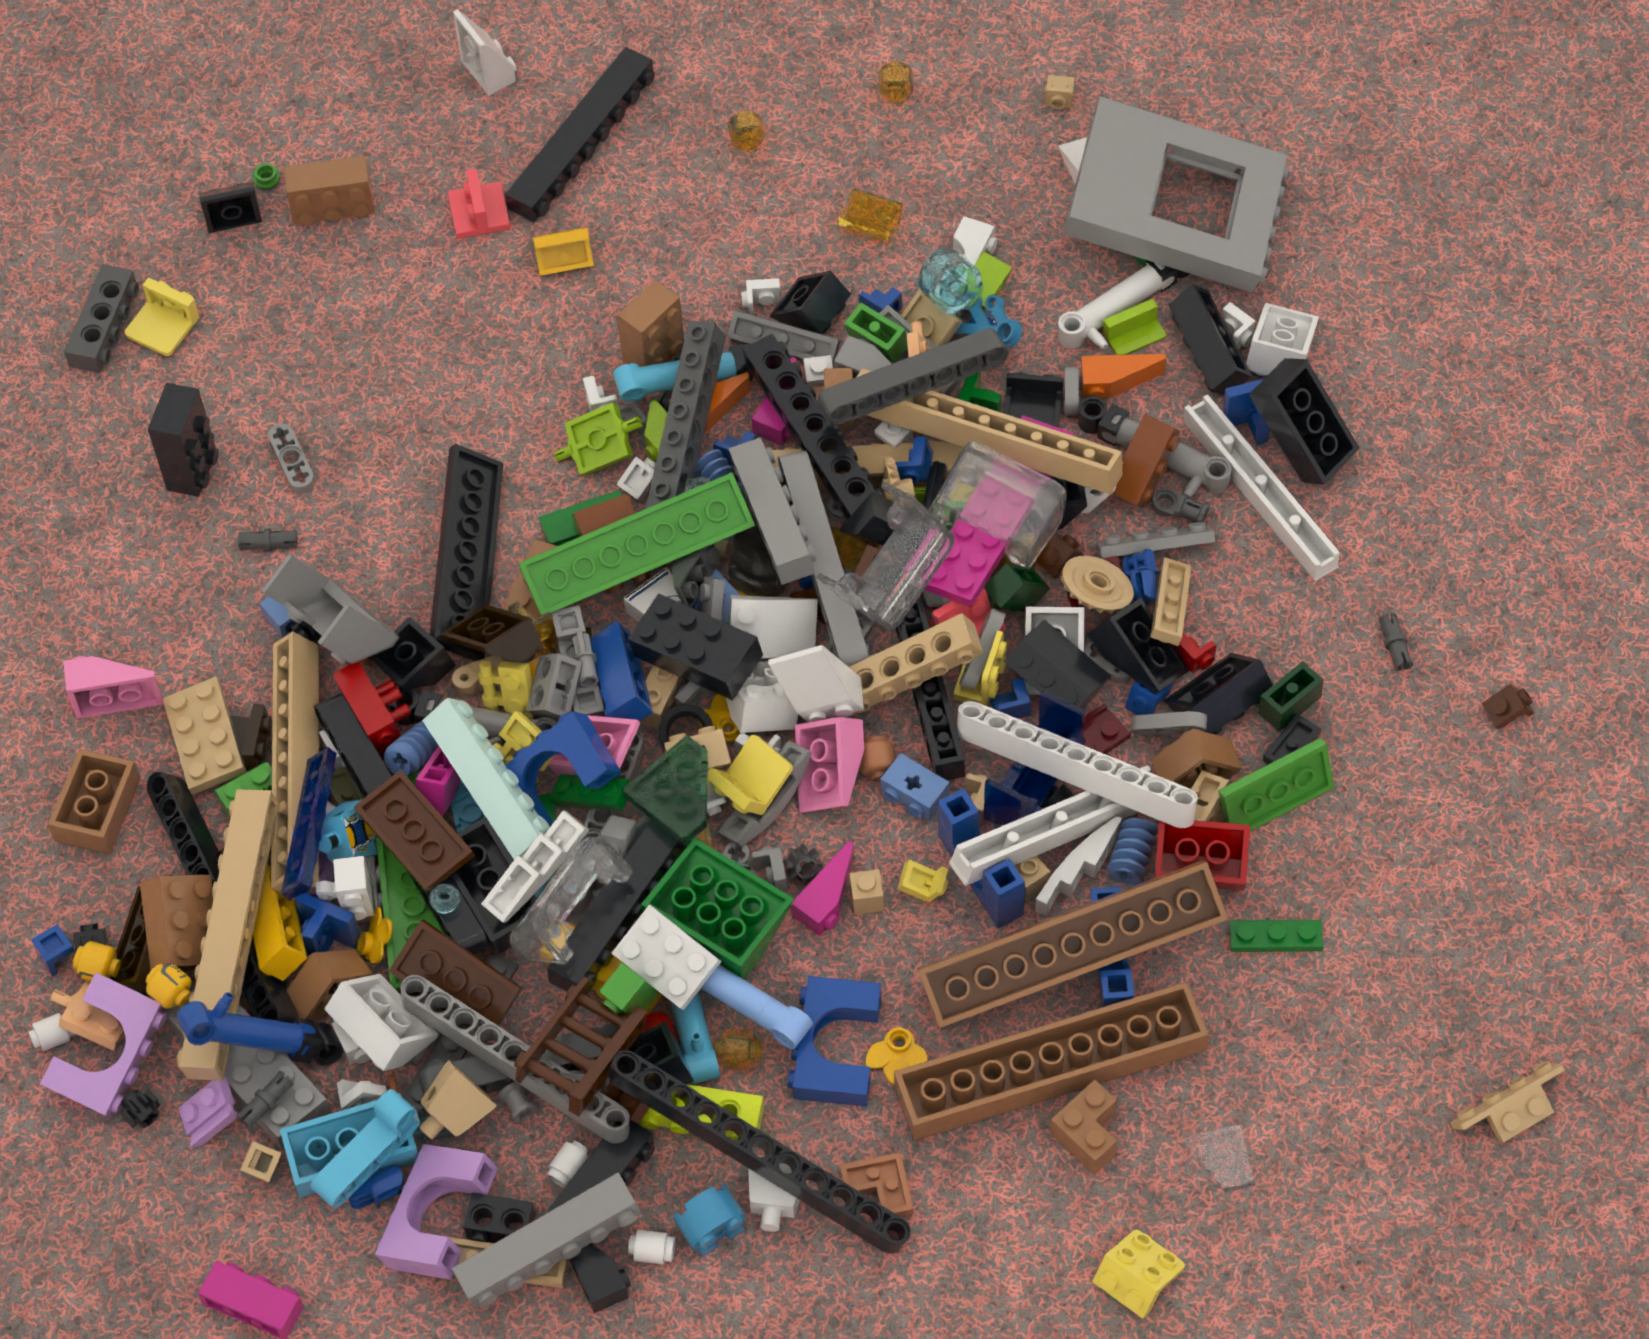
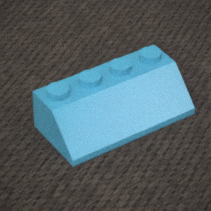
[280,1093,418,1198]

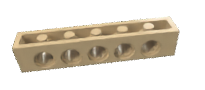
[834,613,984,718]

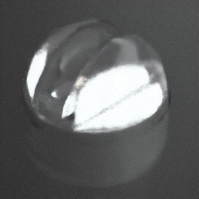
[100,1044,124,1069]

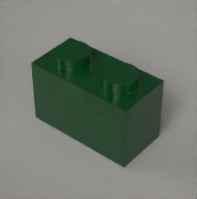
[984,563,1051,612]
[1259,661,1324,732]

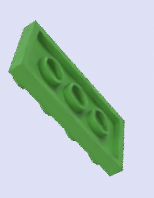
[1218,738,1335,831]

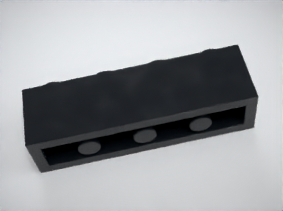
[1168,284,1252,396]
[548,1119,655,1212]

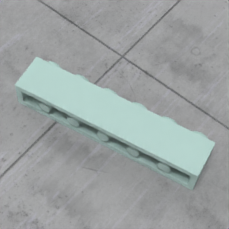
[422,698,550,860]

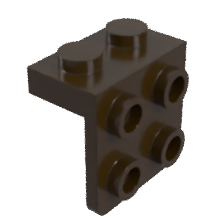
[230,704,272,772]

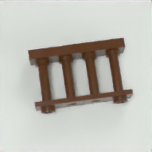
[514,976,647,1117]

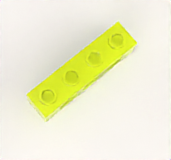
[640,1085,764,1140]

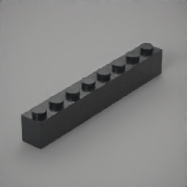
[505,47,655,222]
[547,785,709,992]

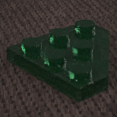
[622,735,709,845]

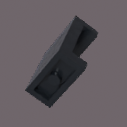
[1003,372,1063,428]

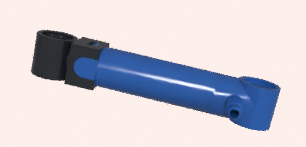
[177,993,344,1066]

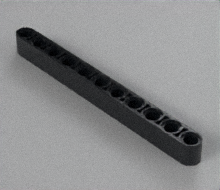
[314,693,489,954]
[146,771,299,1023]
[608,1051,911,1253]

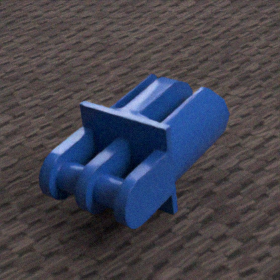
[1123,549,1161,604]
[348,1165,405,1209]

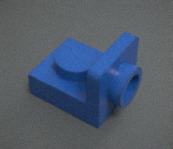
[896,437,933,483]
[1125,681,1173,715]

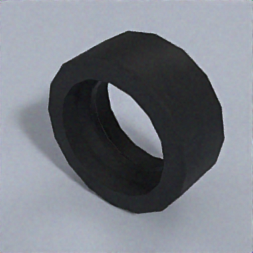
[658,704,714,759]

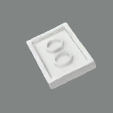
[612,904,722,1010]

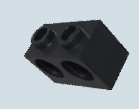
[464,1193,536,1243]

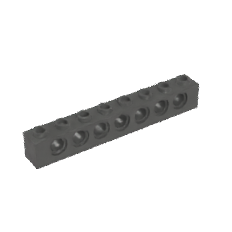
[645,321,726,509]

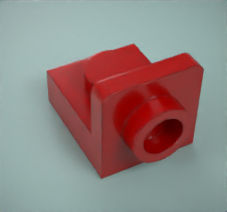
[1174,632,1217,673]

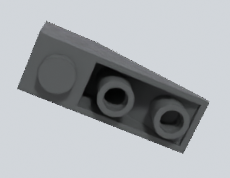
[671,544,721,607]

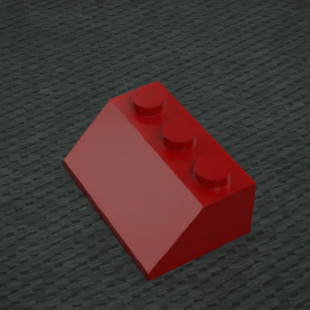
[1154,820,1250,891]

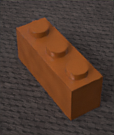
[1112,414,1181,508]

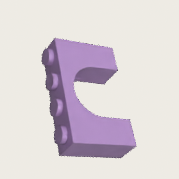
[40,973,167,1118]
[375,1144,498,1280]

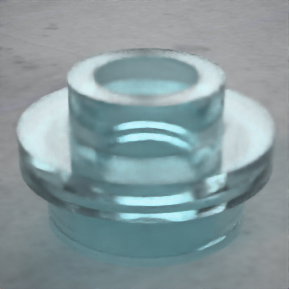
[429,884,460,914]

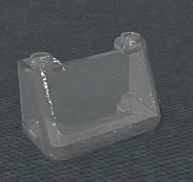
[928,441,1067,569]
[510,837,634,964]

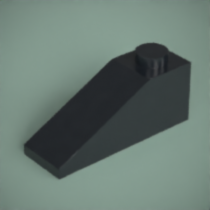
[569,1243,631,1313]

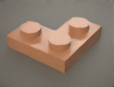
[839,1152,914,1217]

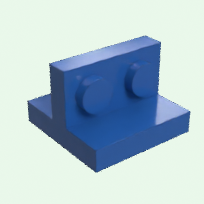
[1223,378,1271,445]
[295,891,360,956]

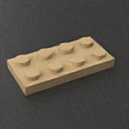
[162,676,247,795]

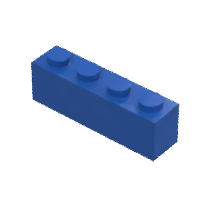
[590,621,653,721]

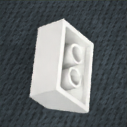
[324,974,439,1071]

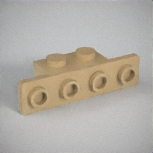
[1450,1061,1565,1143]

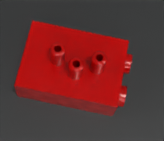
[332,662,411,761]

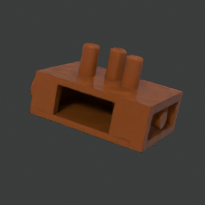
[571,494,655,593]

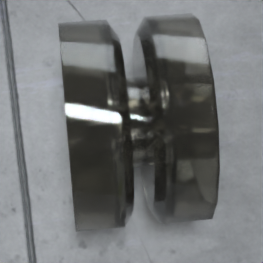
[727,527,789,597]

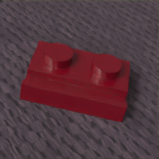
[1057,703,1131,754]

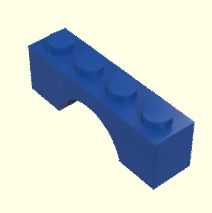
[1090,886,1134,1007]

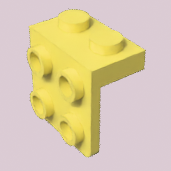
[125,277,200,356]
[953,631,1008,706]
[705,735,793,815]
[1092,1230,1185,1319]

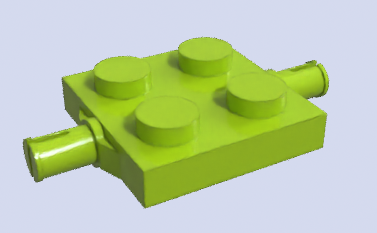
[554,402,642,476]

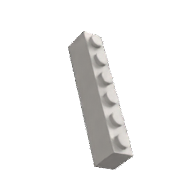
[728,437,816,585]
[452,1172,642,1310]

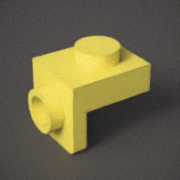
[897,859,948,902]

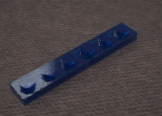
[281,747,337,901]

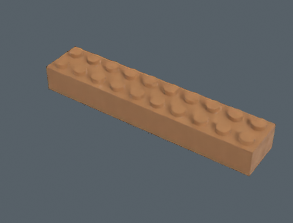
[917,860,1228,1028]
[894,982,1208,1141]

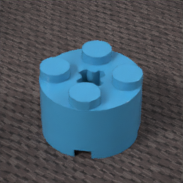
[673,1184,747,1256]

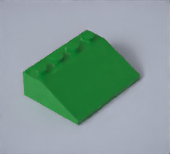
[641,838,794,980]

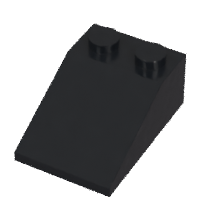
[1087,598,1190,694]

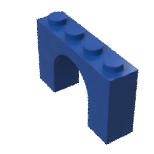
[505,711,621,827]
[937,788,1025,928]
[788,976,882,1107]

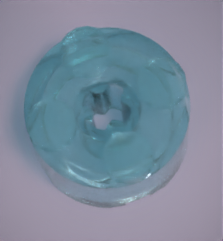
[917,249,983,315]

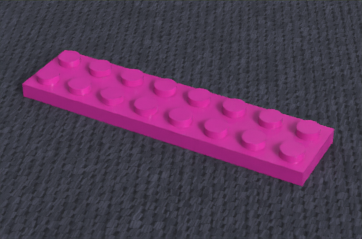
[919,415,1074,607]

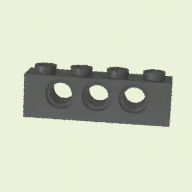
[64,264,139,373]

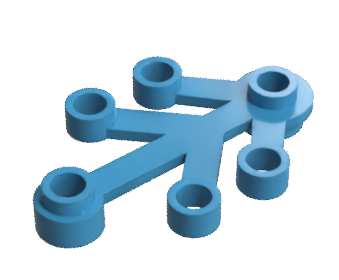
[955,293,1022,347]

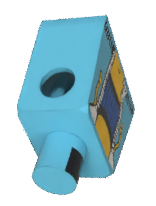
[317,799,378,861]

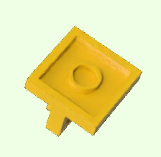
[532,227,594,276]

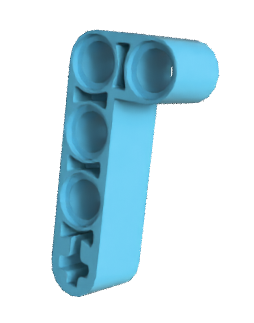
[310,1089,419,1209]

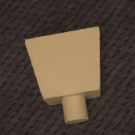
[419,1060,497,1140]

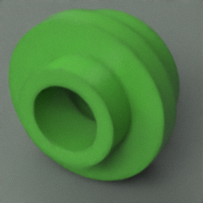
[253,163,280,189]

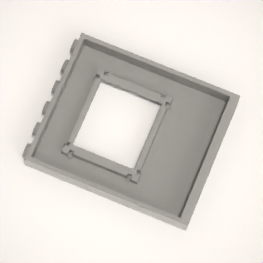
[1063,96,1289,293]

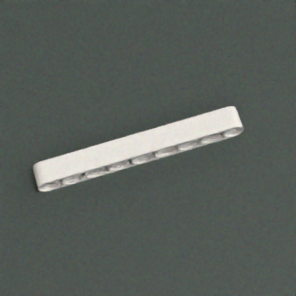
[957,701,1198,828]

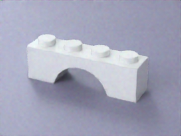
[927,216,997,317]

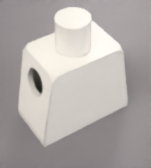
[748,1156,807,1232]

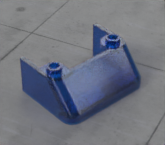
[983,690,1086,825]

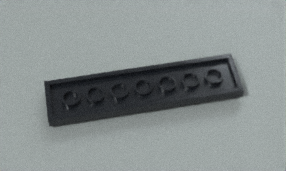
[430,443,503,661]

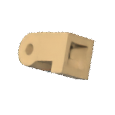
[452,655,502,699]

